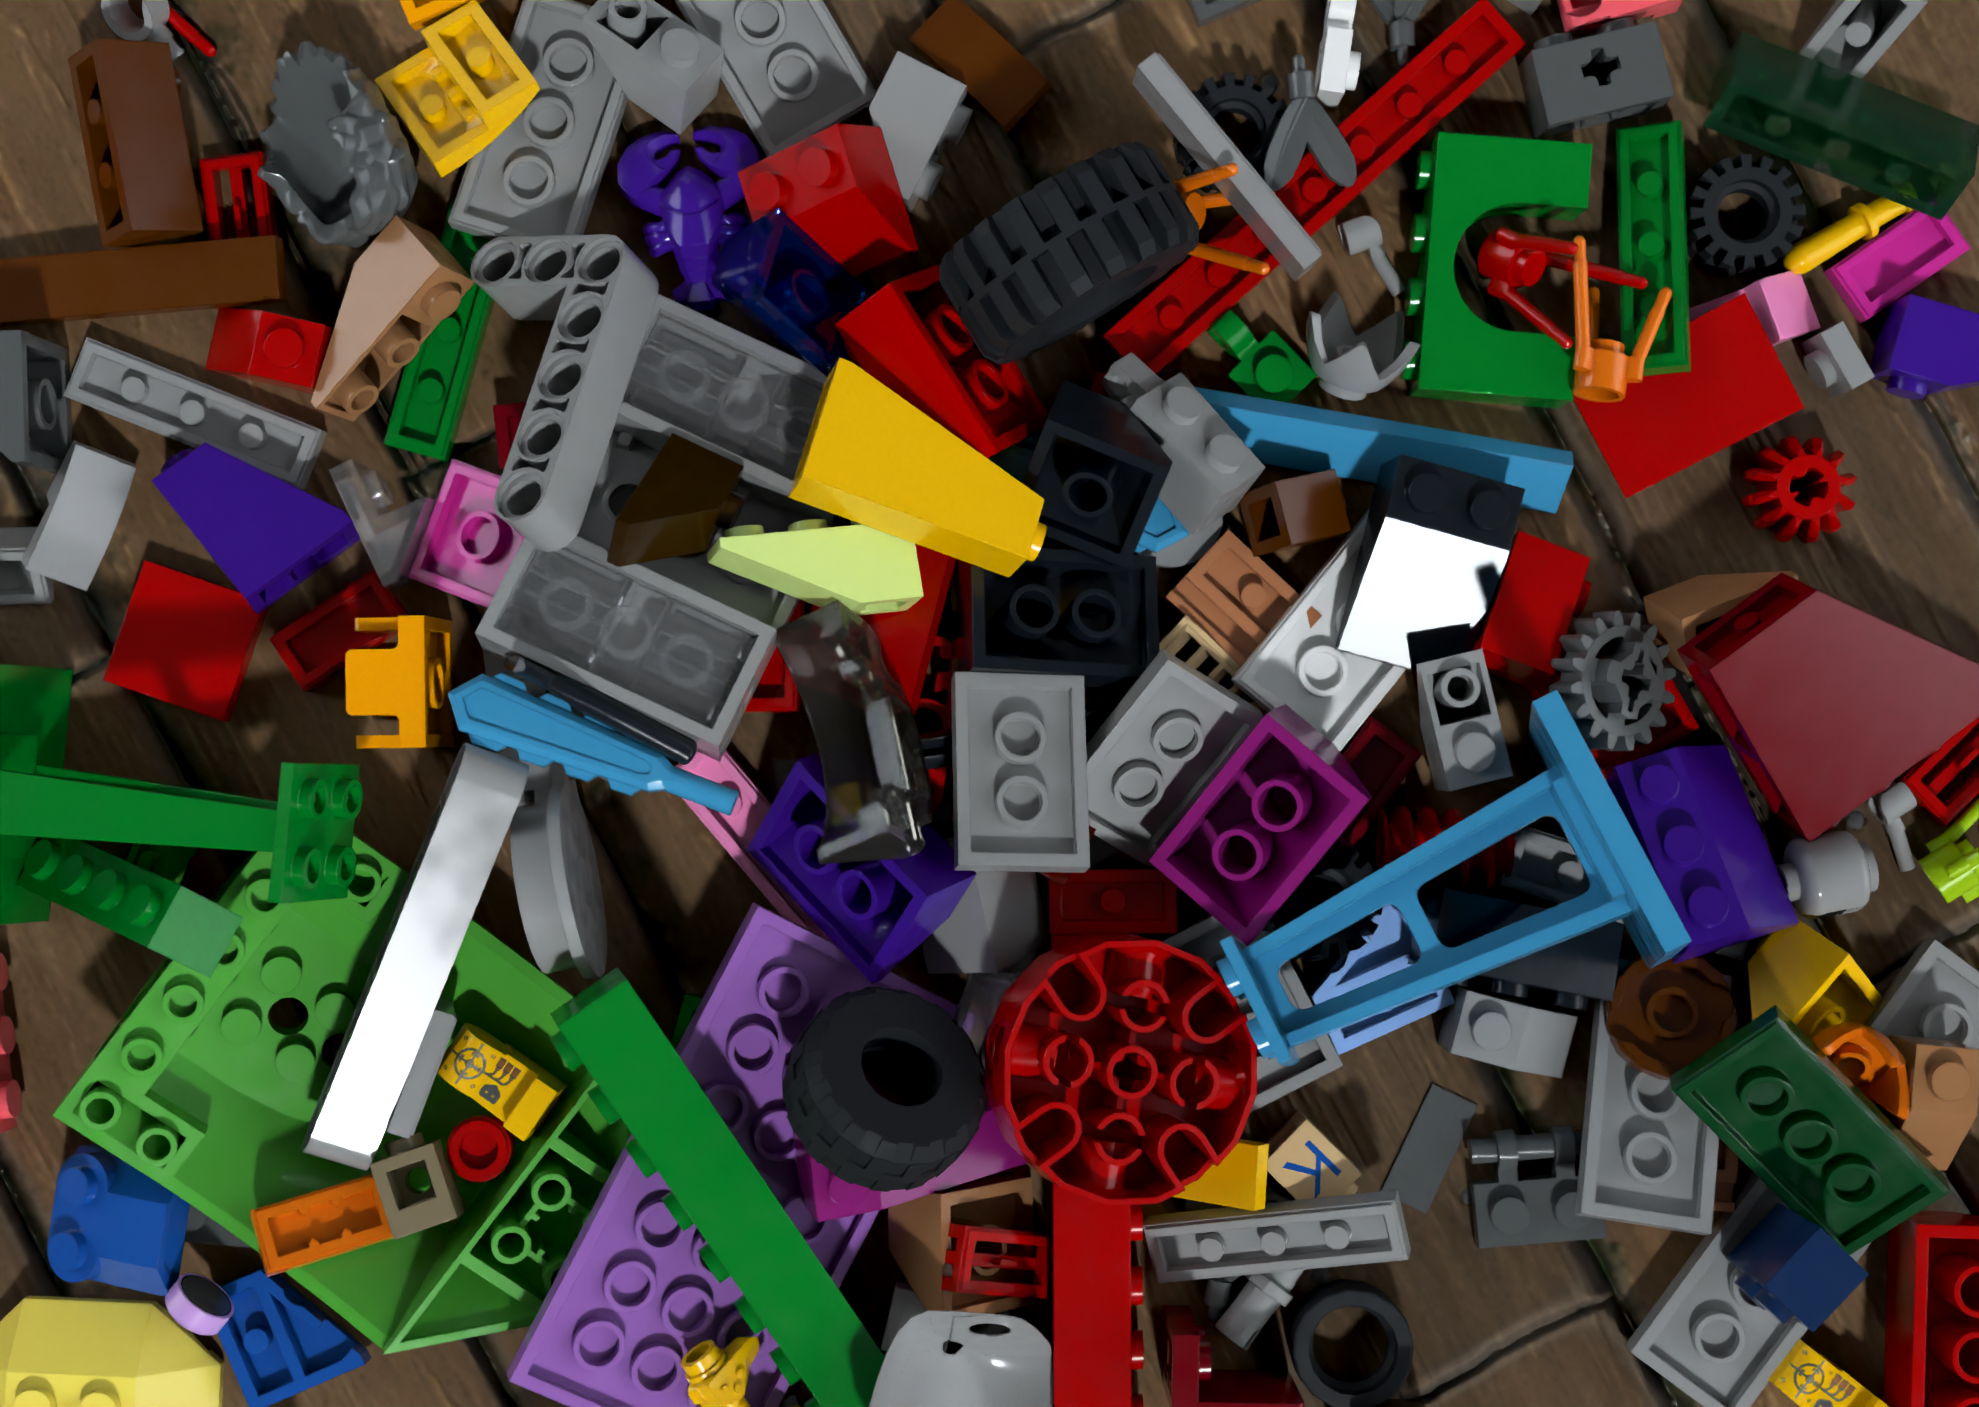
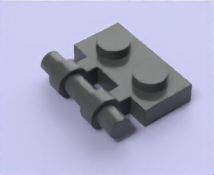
[1467,1124,1606,1249]

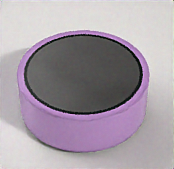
[165,1273,234,1335]

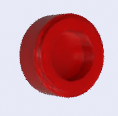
[446,1114,515,1182]

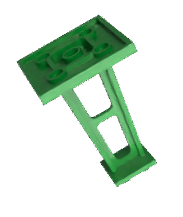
[0,663,363,925]

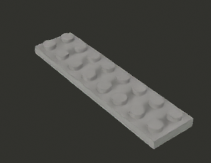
[1625,937,1979,1407]

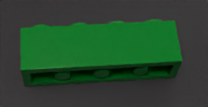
[16,837,243,978]

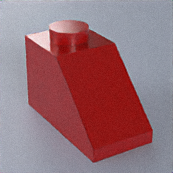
[205,308,333,394]

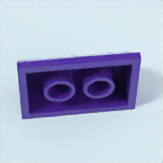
[747,741,977,984]
[1606,745,1799,964]

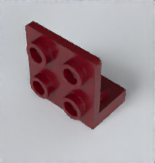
[1162,1305,1304,1407]

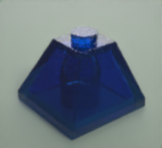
[711,207,867,378]

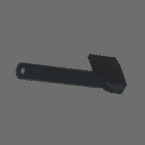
[504,654,697,765]

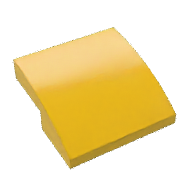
[374,0,540,178]

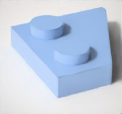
[1309,905,1455,1055]

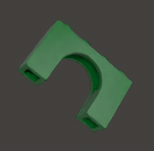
[1400,132,1593,409]

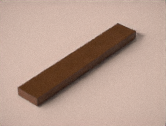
[0,235,287,327]

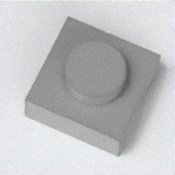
[1800,321,1875,398]

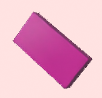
[1823,196,1971,324]

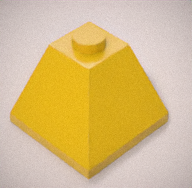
[1748,919,1883,1039]

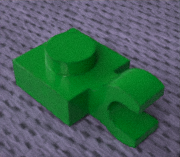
[1207,310,1317,403]

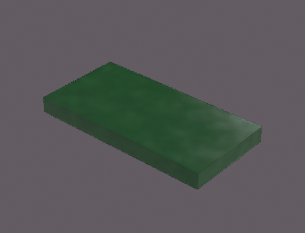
[1670,1005,1950,1255]

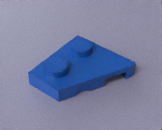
[218,1266,371,1407]

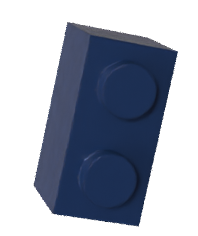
[1725,1202,1869,1332]

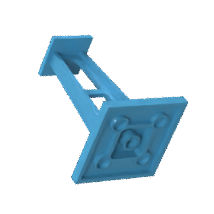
[1216,690,1692,1067]

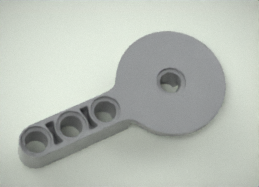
[481,617,607,980]

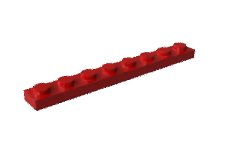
[1102,0,1527,375]

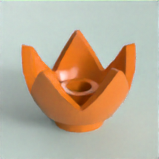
[1810,1022,1910,1120]

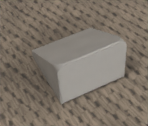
[0,527,54,605]

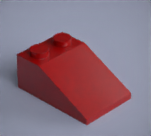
[835,263,1048,458]

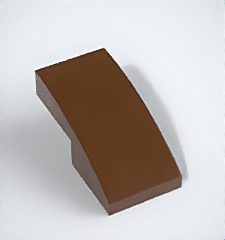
[909,0,1051,133]

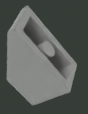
[1791,0,1928,101]
[1437,985,1578,1078]

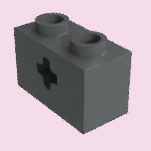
[1518,17,1674,140]

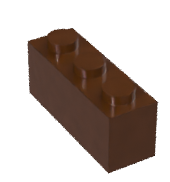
[68,38,204,247]

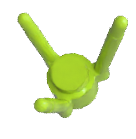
[1918,798,1979,904]

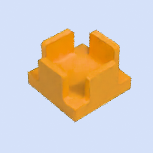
[345,615,454,749]

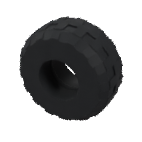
[782,987,988,1192]

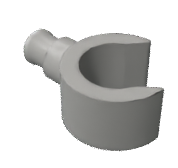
[101,0,184,62]

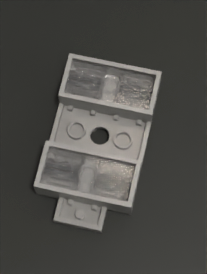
[475,294,841,781]

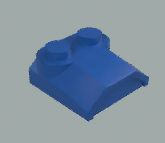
[47,1143,190,1296]

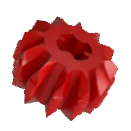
[1742,435,1857,544]

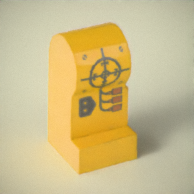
[437,1023,568,1142]
[1768,1339,1889,1407]

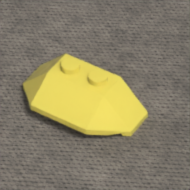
[0,1295,225,1407]

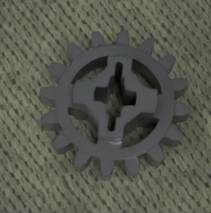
[1549,610,1676,751]

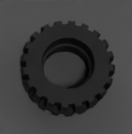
[939,141,1199,365]

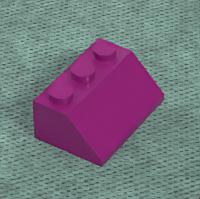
[1149,704,1372,946]

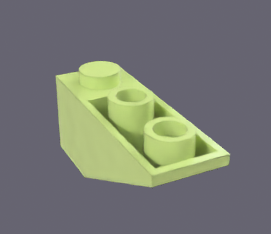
[707,519,924,617]

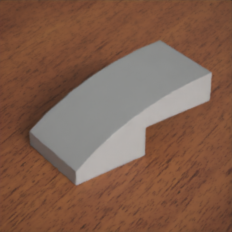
[22,440,136,591]

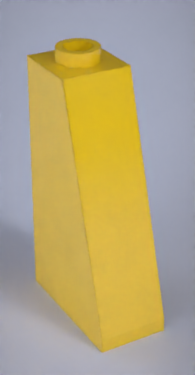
[788,357,1047,578]

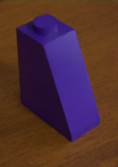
[151,443,361,615]

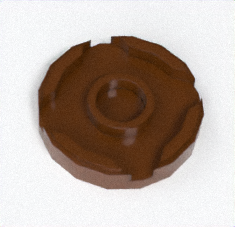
[1604,956,1738,1080]

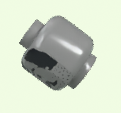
[1775,830,1879,919]

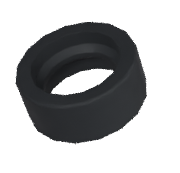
[1287,1279,1414,1407]

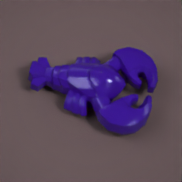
[617,126,762,311]

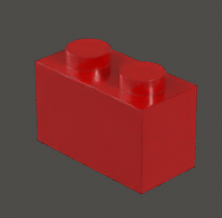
[1472,530,1592,689]

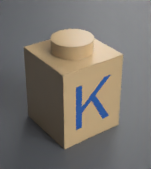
[1267,1110,1362,1200]

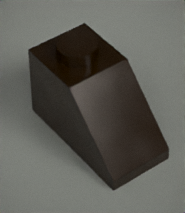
[607,433,746,567]

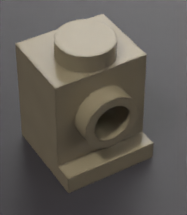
[369,1131,467,1240]

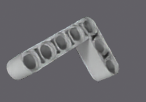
[470,234,659,552]

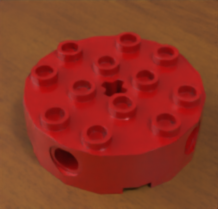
[985,934,1257,1206]

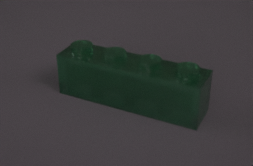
[1703,32,1979,220]

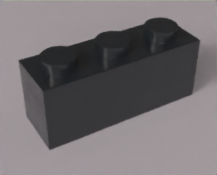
[1408,887,1625,1011]

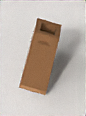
[311,215,475,422]

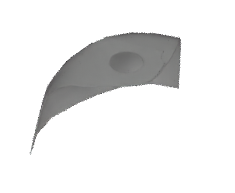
[869,1310,1053,1407]

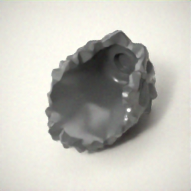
[257,41,418,248]

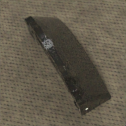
[775,600,932,864]

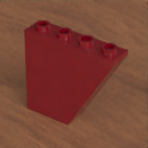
[1677,572,1979,842]

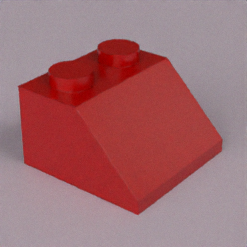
[737,123,919,294]

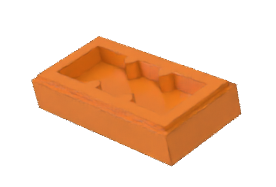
[249,1174,393,1277]

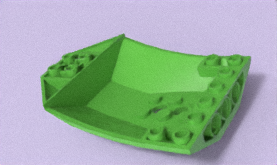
[52,833,632,1355]

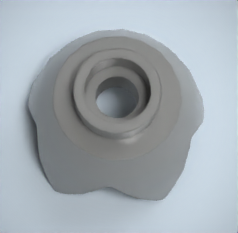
[1306,291,1421,401]

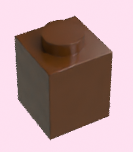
[1239,469,1351,557]

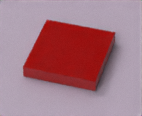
[103,560,269,721]

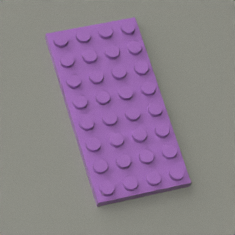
[506,902,979,1407]

